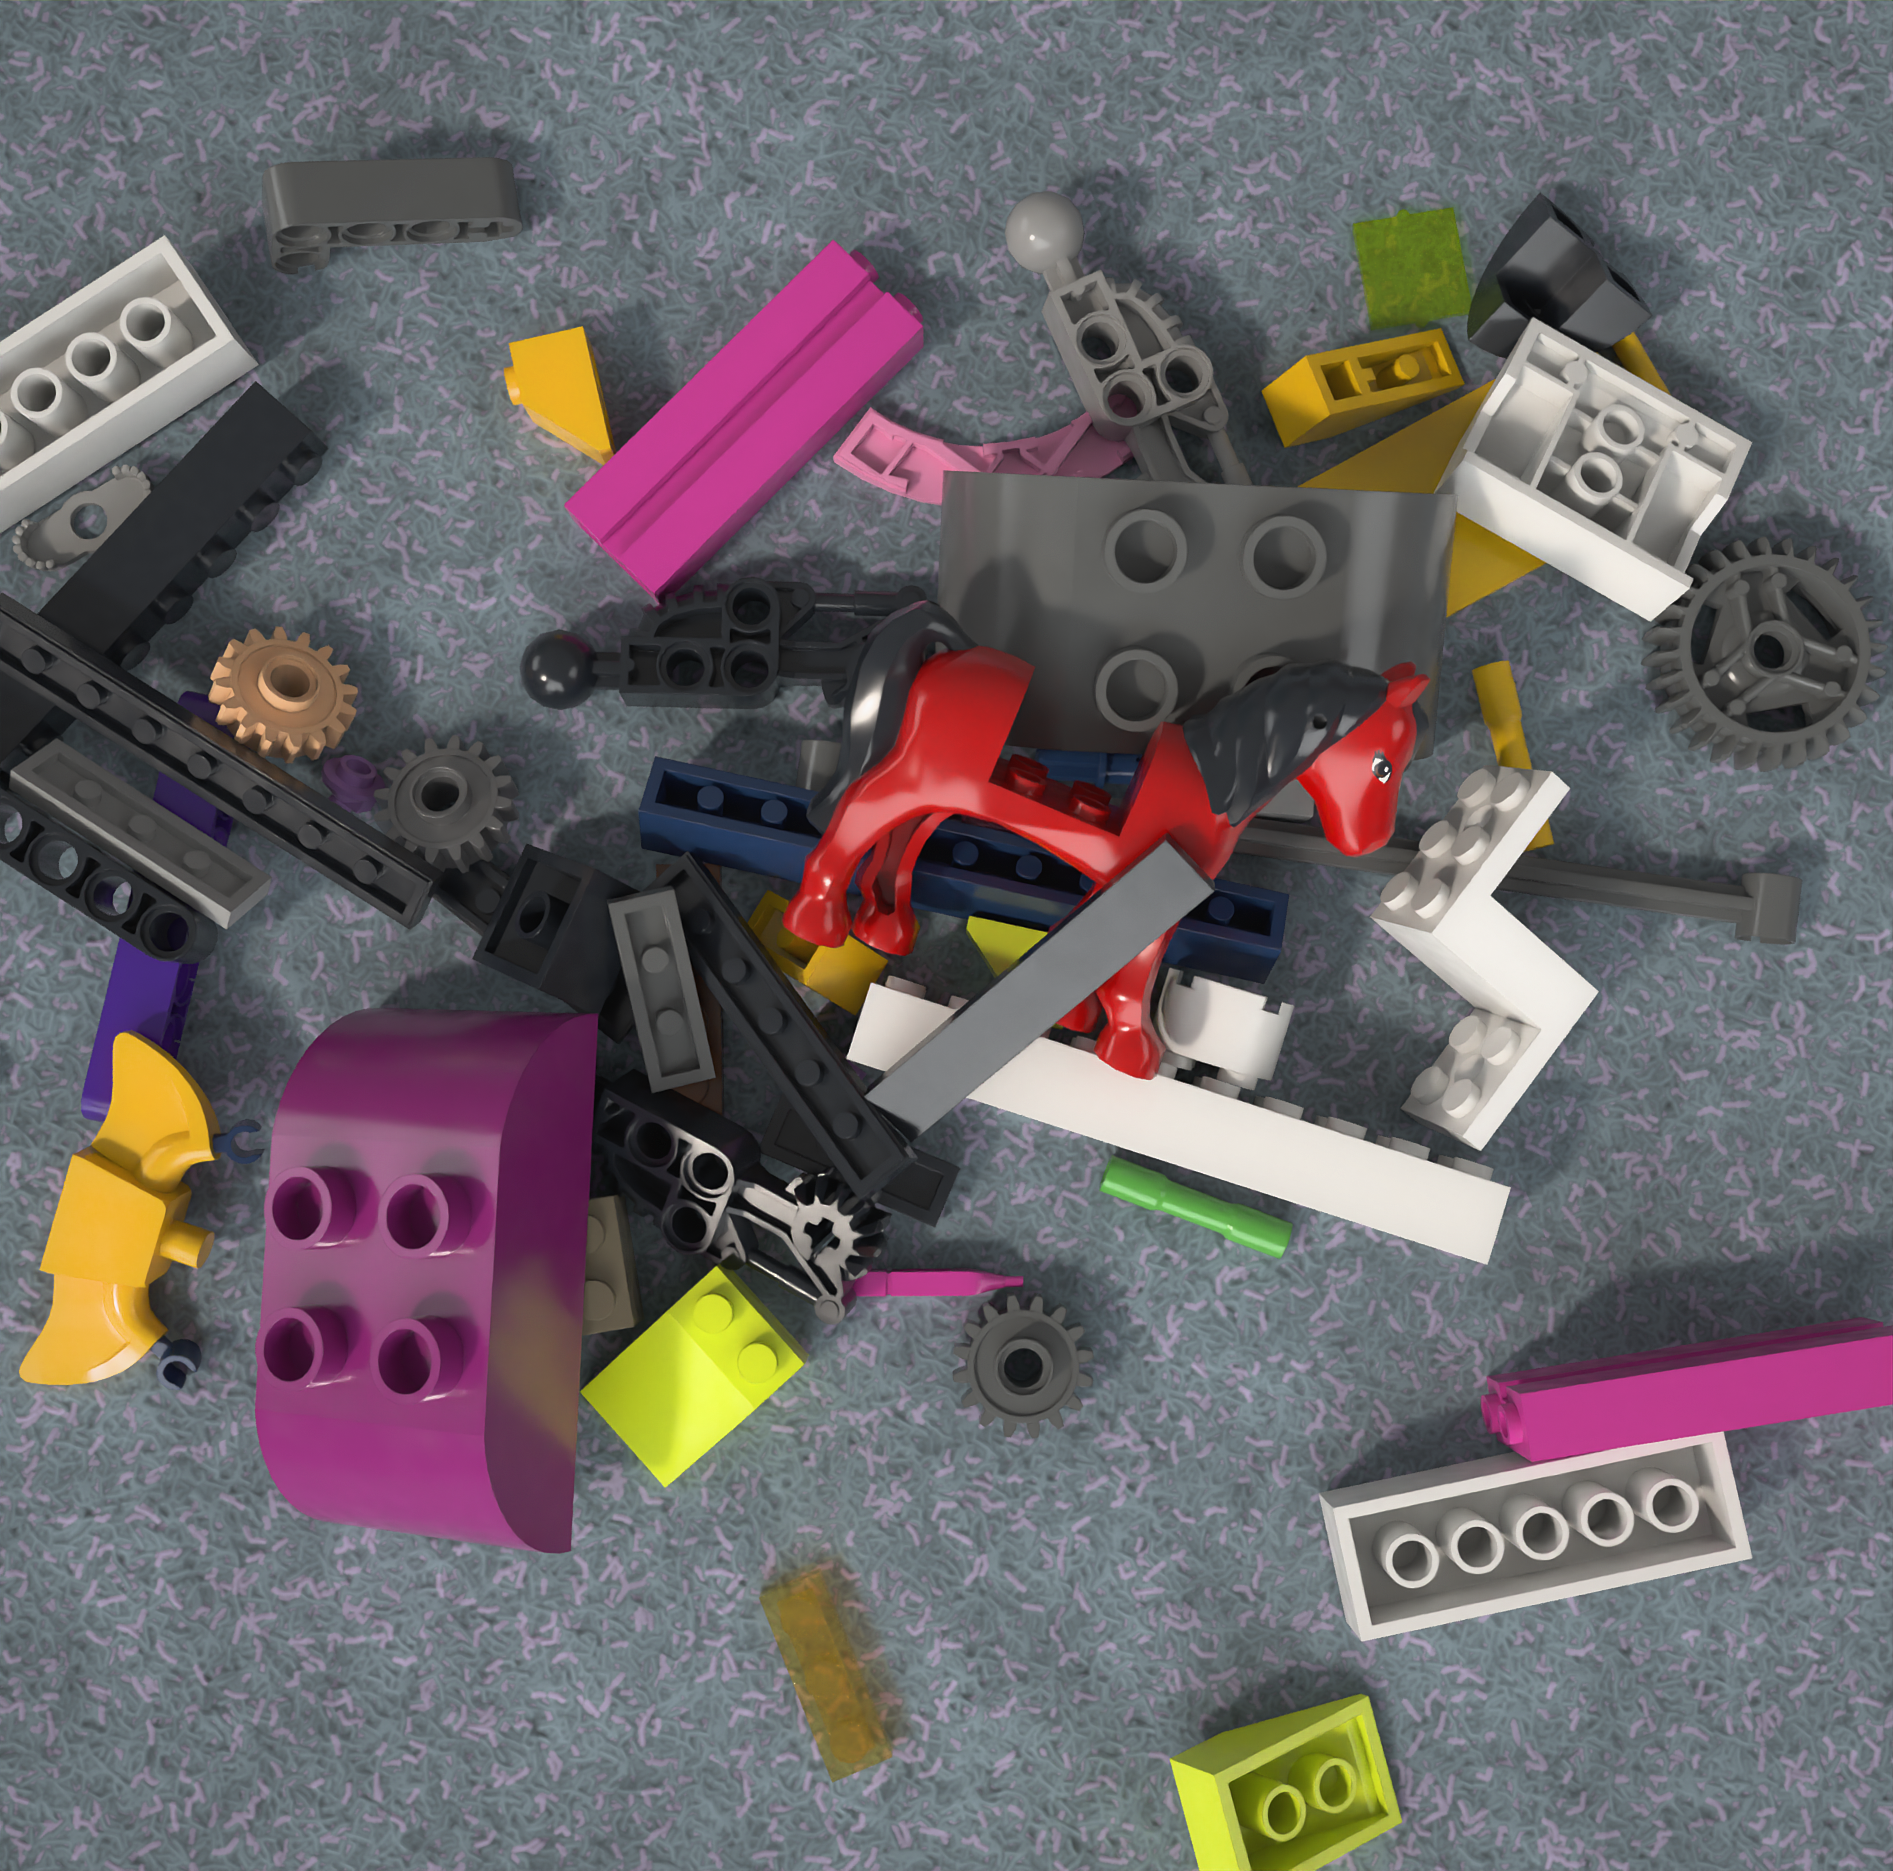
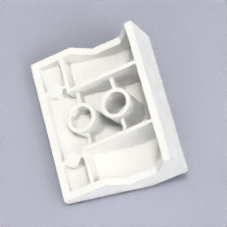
[1433,317,1752,622]

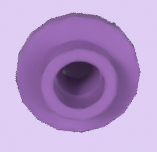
[321,755,385,814]

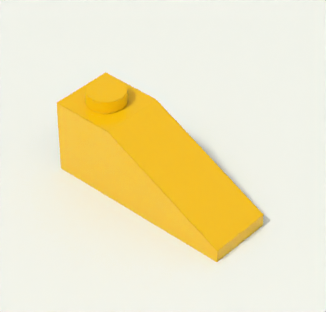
[1261,328,1465,448]

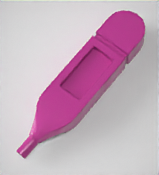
[853,1268,1023,1296]

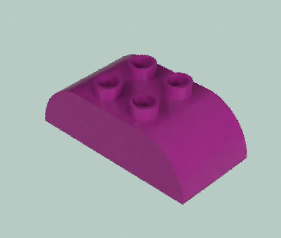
[255,1008,598,1554]

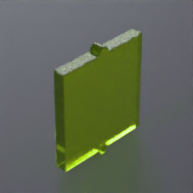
[1352,207,1471,331]

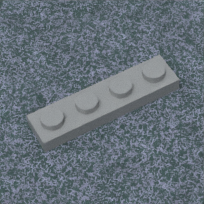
[9,738,272,929]

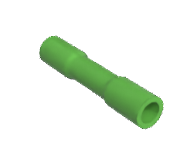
[1099,1155,1293,1259]

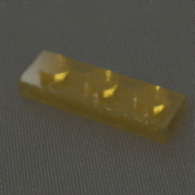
[759,1568,893,1783]

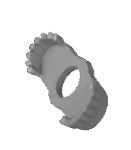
[12,465,155,571]

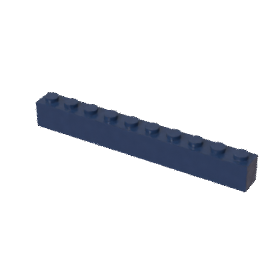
[638,756,1289,984]

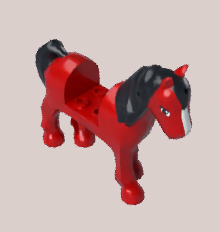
[782,600,1431,1080]

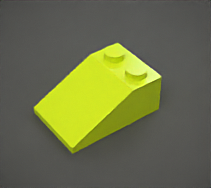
[580,1264,809,1488]
[1170,1694,1402,1871]

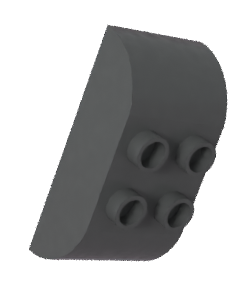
[935,470,1458,761]

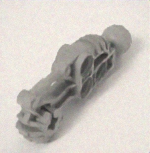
[1005,191,1253,485]

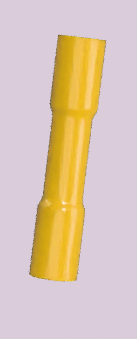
[1472,660,1554,852]

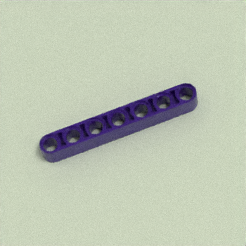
[81,691,250,1123]

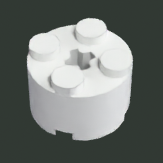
[1152,968,1294,1090]

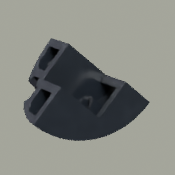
[1467,192,1652,359]

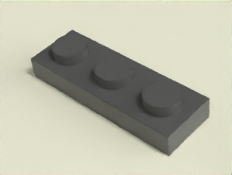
[607,886,716,1093]

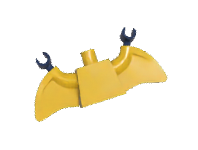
[19,1030,265,1390]

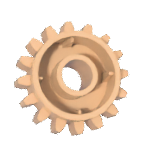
[208,626,358,763]

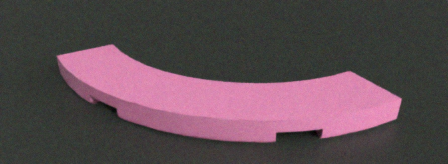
[833,394,1137,506]

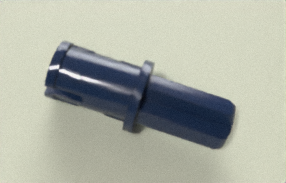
[1035,749,1142,789]

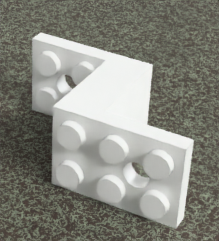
[1370,765,1599,1151]

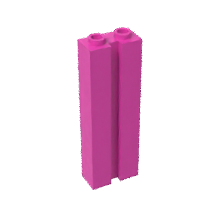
[564,240,924,604]
[1481,1317,1893,1462]

